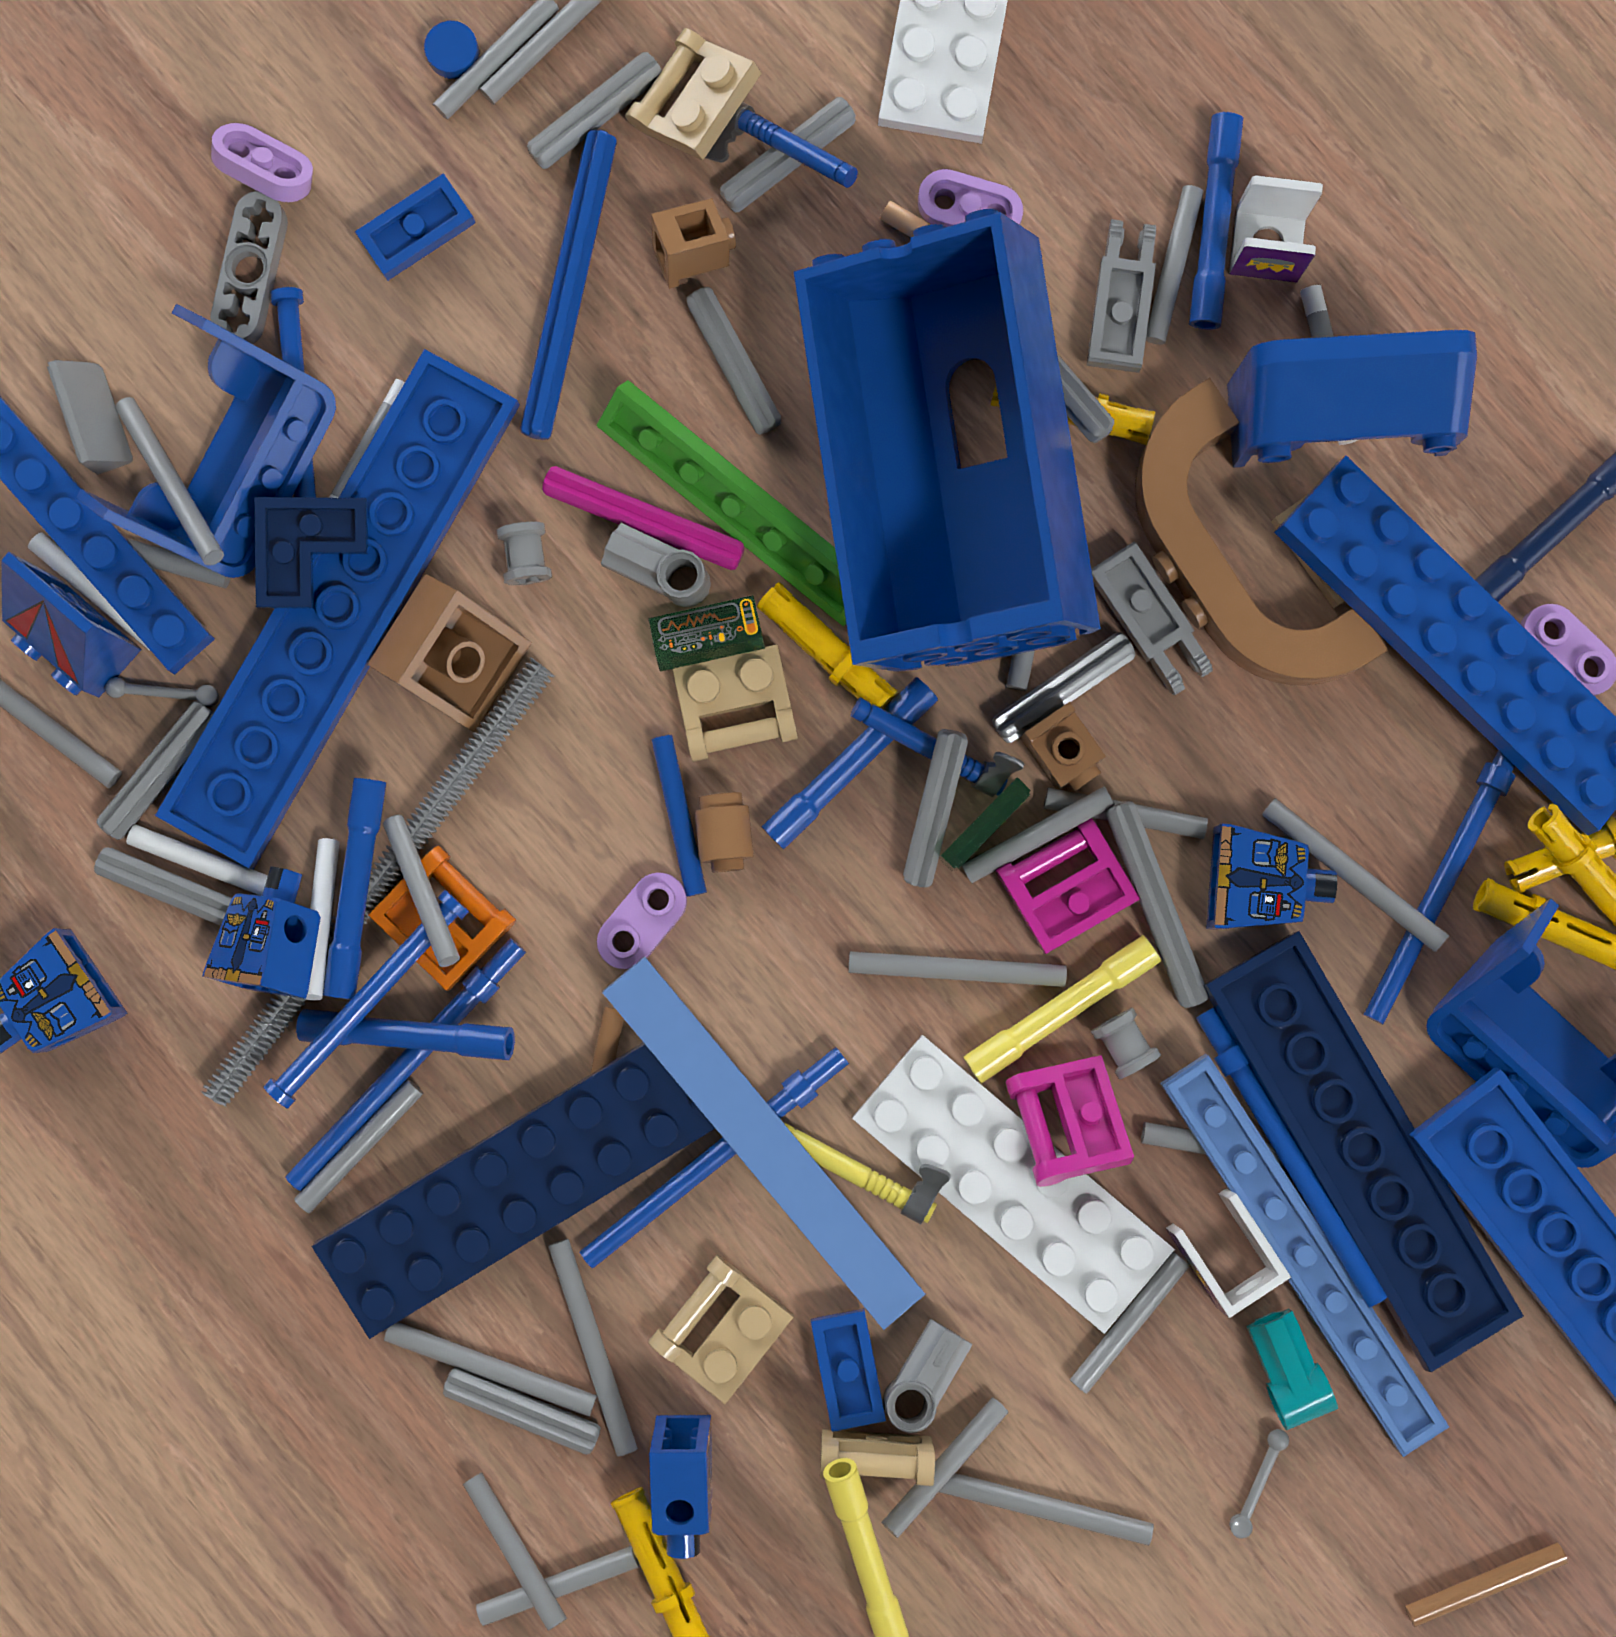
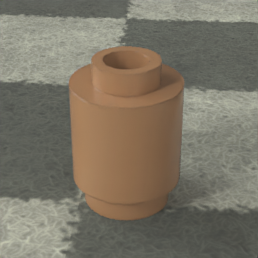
[695,792,754,873]

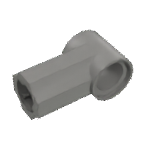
[601,523,711,607]
[883,1319,973,1433]

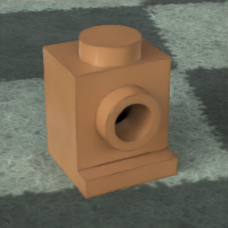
[651,198,736,289]
[1020,702,1106,791]

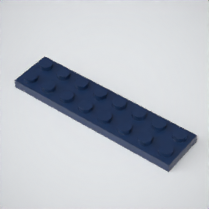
[1203,931,1524,1372]
[311,1042,715,1339]

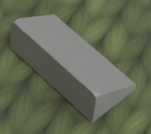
[47,360,133,475]

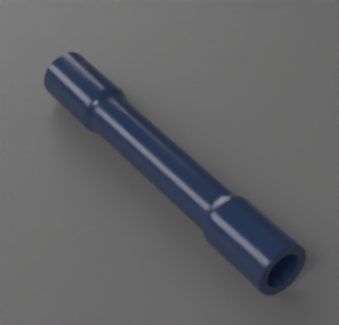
[1475,452,1616,602]

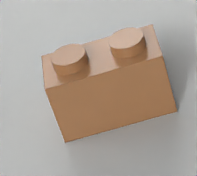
[367,574,532,732]

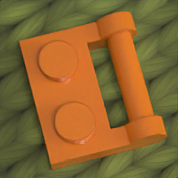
[368,845,516,991]

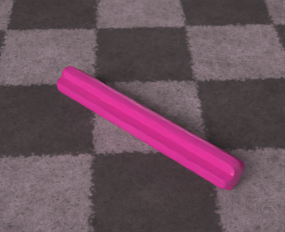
[542,466,745,570]

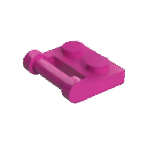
[996,818,1140,954]
[1006,1055,1134,1187]

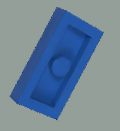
[355,173,476,281]
[811,1308,886,1432]

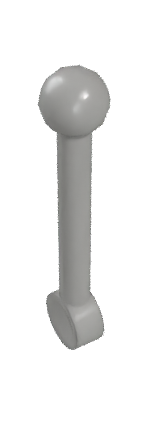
[105,677,219,707]
[1229,1429,1289,1539]

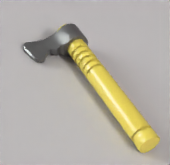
[785,1123,951,1224]

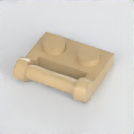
[625,28,762,160]
[672,644,798,762]
[648,1255,794,1404]
[820,1429,935,1486]

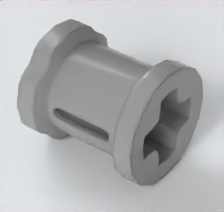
[497,522,552,585]
[1091,1008,1161,1079]

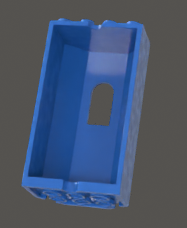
[793,209,1101,672]

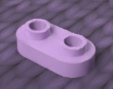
[211,123,313,202]
[918,169,1023,227]
[1520,604,1616,696]
[597,873,687,969]

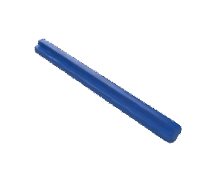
[520,130,617,440]

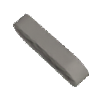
[210,191,288,344]

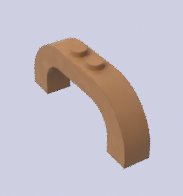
[1135,377,1388,686]

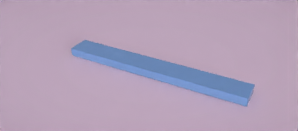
[602,956,926,1330]
[1160,1054,1449,1457]

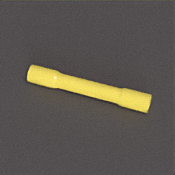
[963,935,1161,1084]
[823,1458,909,1637]

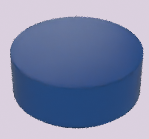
[424,21,480,79]

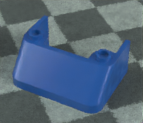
[76,304,336,578]
[1227,330,1477,468]
[1426,898,1616,1168]

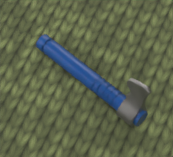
[705,102,858,188]
[850,697,1025,797]

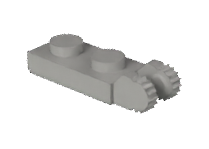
[1086,219,1156,373]
[1091,541,1213,696]

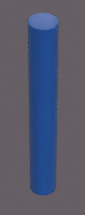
[651,735,707,897]

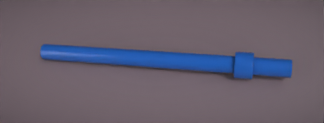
[1363,750,1516,1025]
[285,938,526,1191]
[1196,1007,1388,1308]
[580,1047,849,1268]

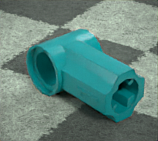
[1246,1309,1338,1430]

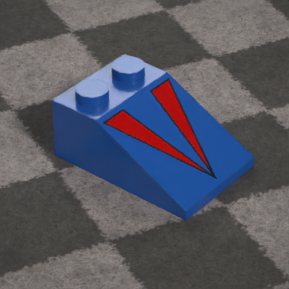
[1,552,142,698]

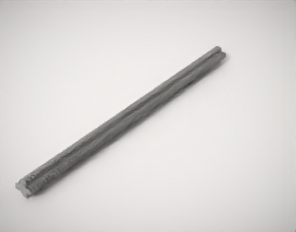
[200,657,555,1107]

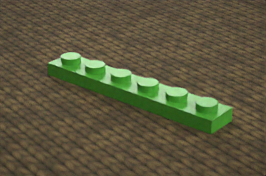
[596,380,846,627]

